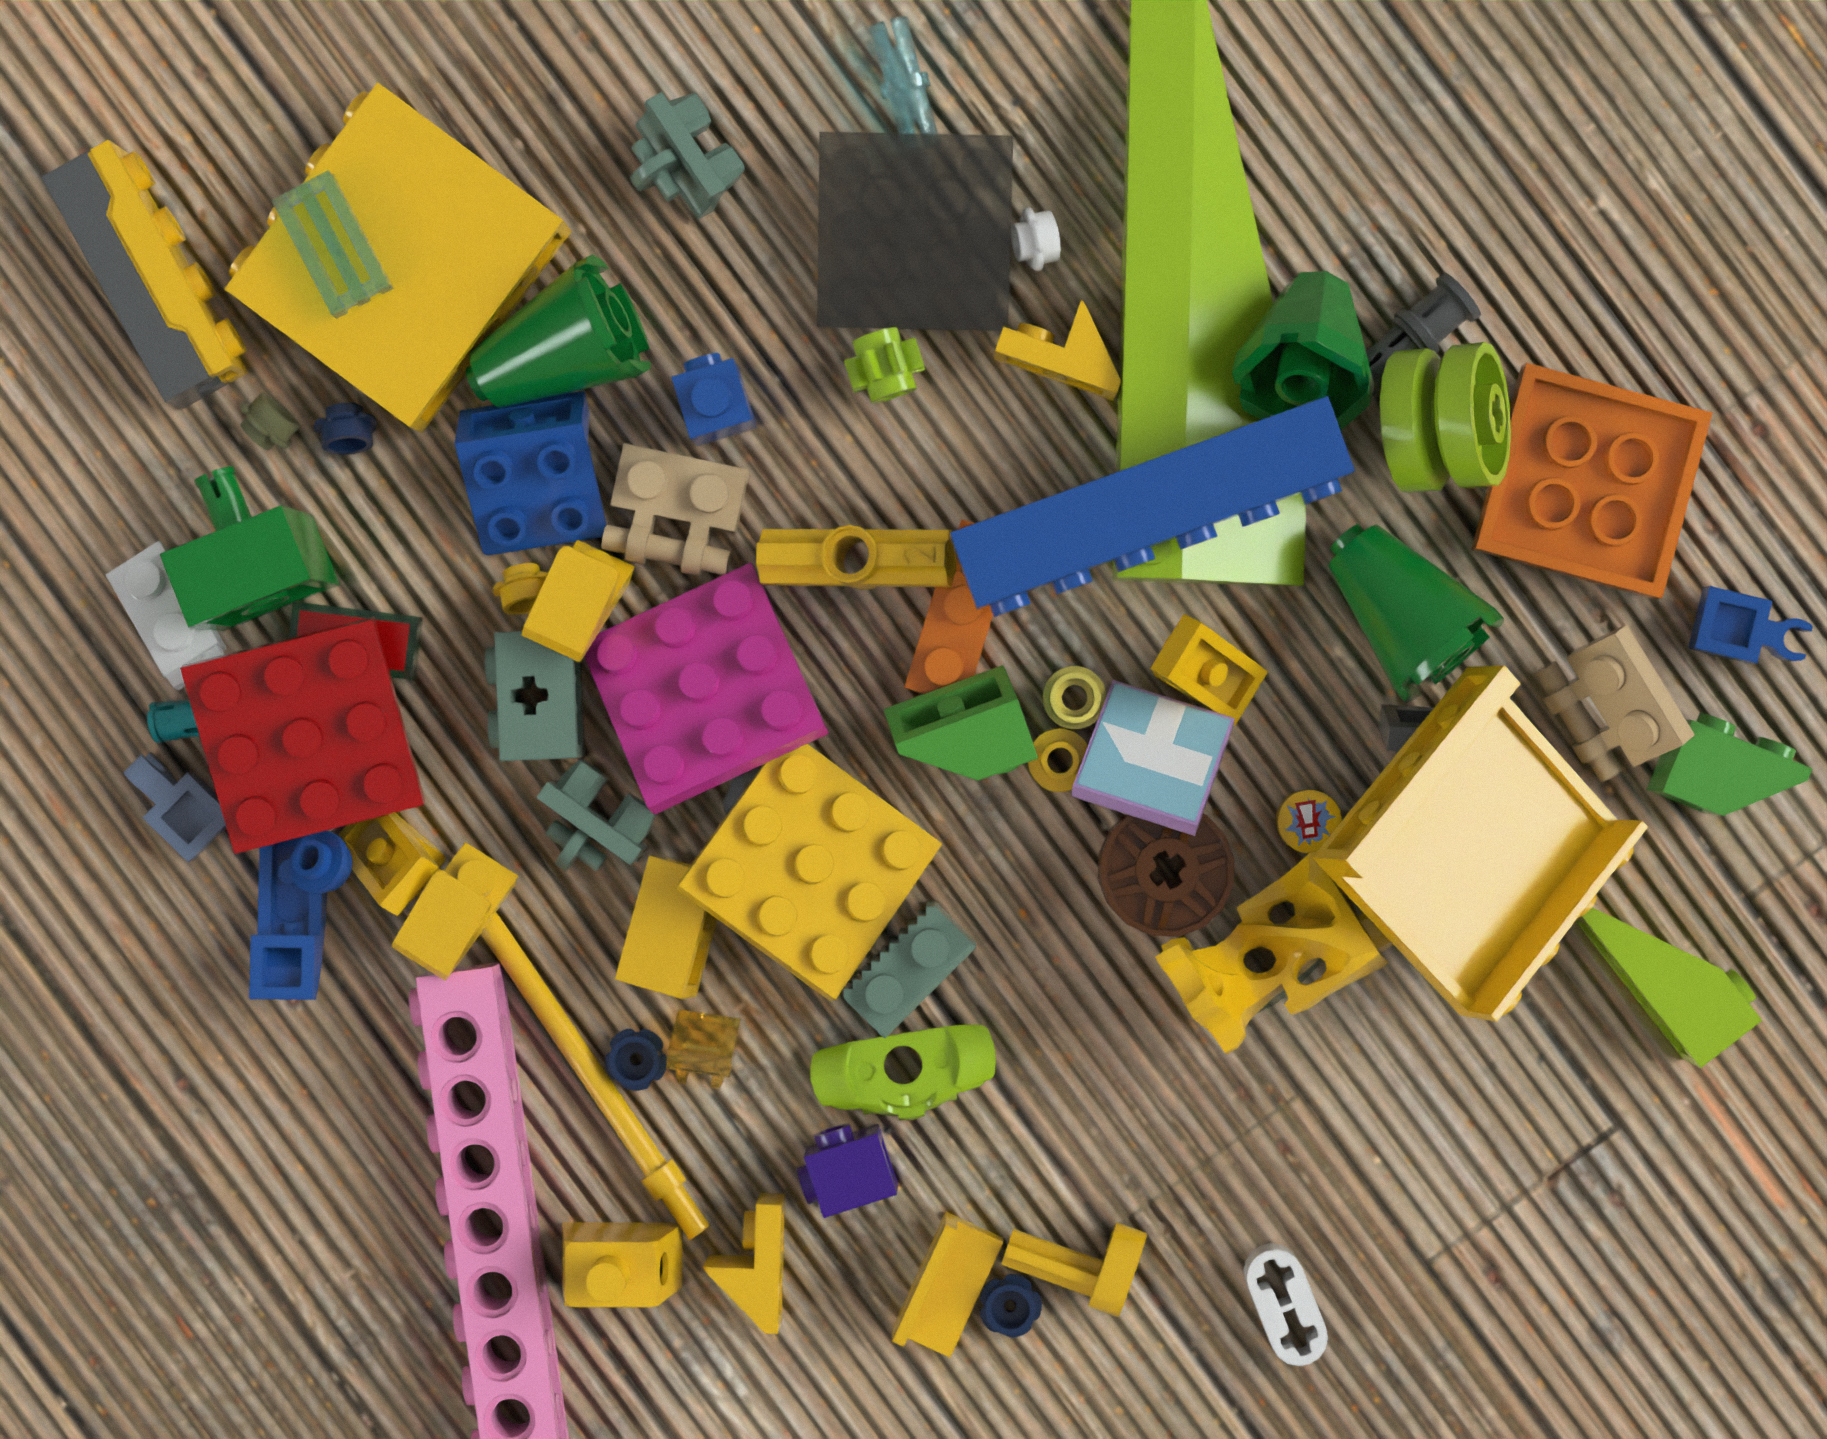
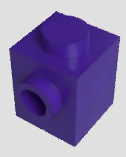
[797,1123,898,1218]

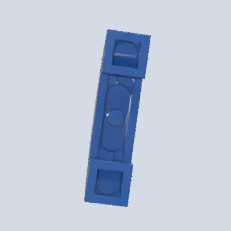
[249,830,328,1000]

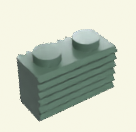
[844,901,976,1038]

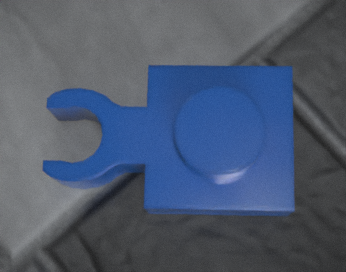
[1688,586,1813,664]

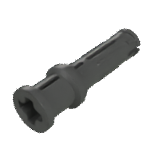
[1366,273,1481,396]

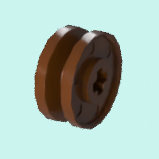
[1097,813,1234,937]

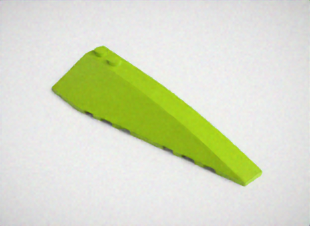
[1113,0,1306,586]

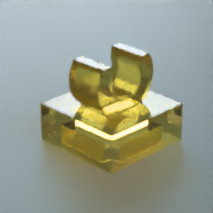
[666,1009,741,1089]

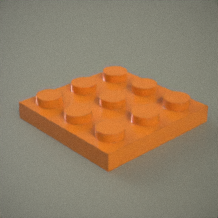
[1471,362,1713,600]

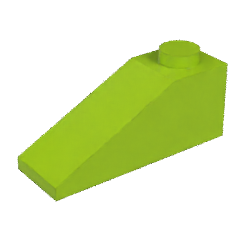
[1575,907,1762,1068]

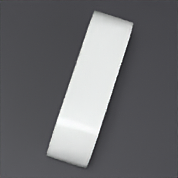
[1243,1243,1328,1366]

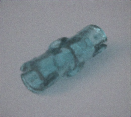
[868,16,942,154]

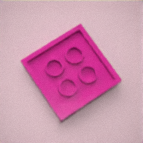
[584,562,829,815]

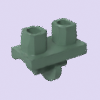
[630,92,745,220]
[536,759,657,872]

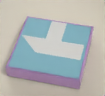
[1072,680,1235,836]

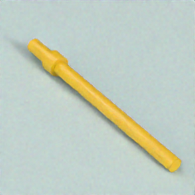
[481,912,710,1240]

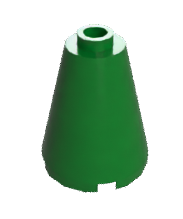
[465,254,651,408]
[1328,523,1504,703]

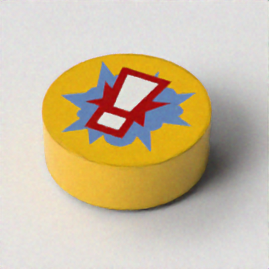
[1275,789,1342,853]

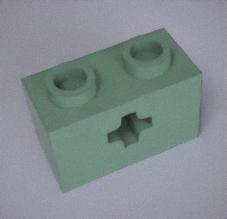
[485,631,585,761]

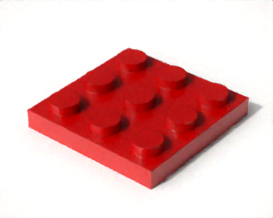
[180,617,425,854]

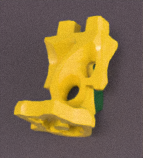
[1155,852,1393,1054]

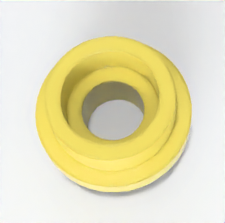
[1043,666,1106,730]

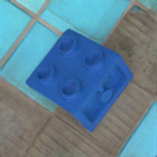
[454,390,607,555]

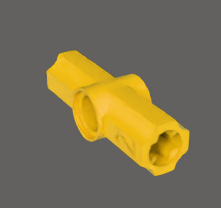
[756,525,956,590]

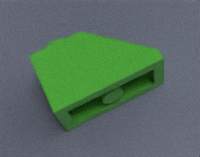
[883,665,1038,781]

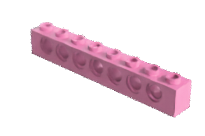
[409,962,569,1439]

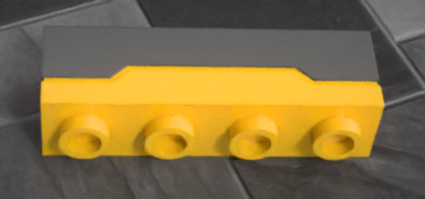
[41,140,249,409]

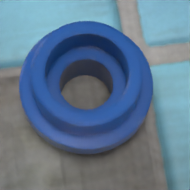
[290,830,352,894]

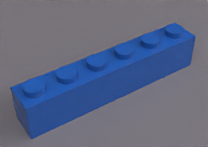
[950,396,1355,617]

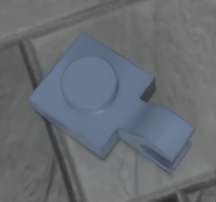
[123,753,226,862]

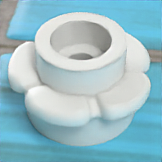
[1010,207,1061,271]

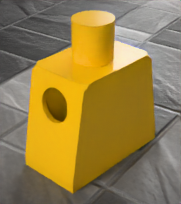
[562,1222,683,1307]

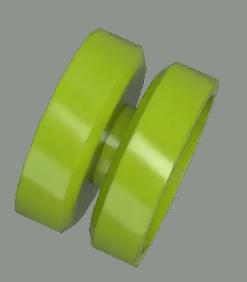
[1380,342,1511,493]

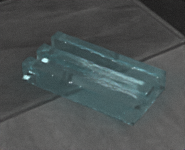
[271,170,394,318]

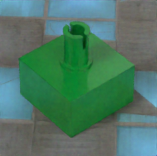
[159,466,340,631]

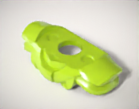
[810,1024,996,1120]

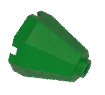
[1232,271,1374,430]

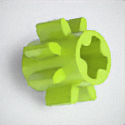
[844,327,925,404]

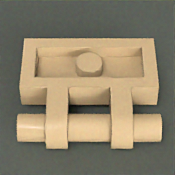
[601,443,749,576]
[1534,624,1695,782]

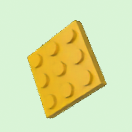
[675,744,942,1001]

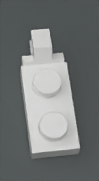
[105,541,227,691]

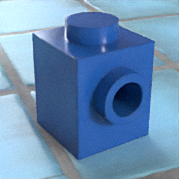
[671,353,757,446]

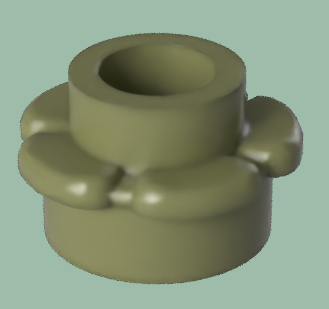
[240,392,300,451]

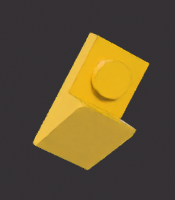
[994,300,1121,401]
[521,540,635,663]
[1150,614,1268,726]
[338,813,446,917]
[391,842,519,981]
[703,1193,785,1334]

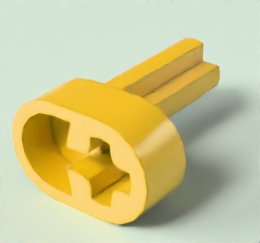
[1001,1222,1147,1317]

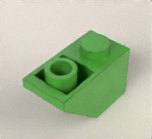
[1646,713,1813,816]

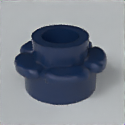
[313,403,377,455]
[605,1028,668,1091]
[980,1274,1042,1337]

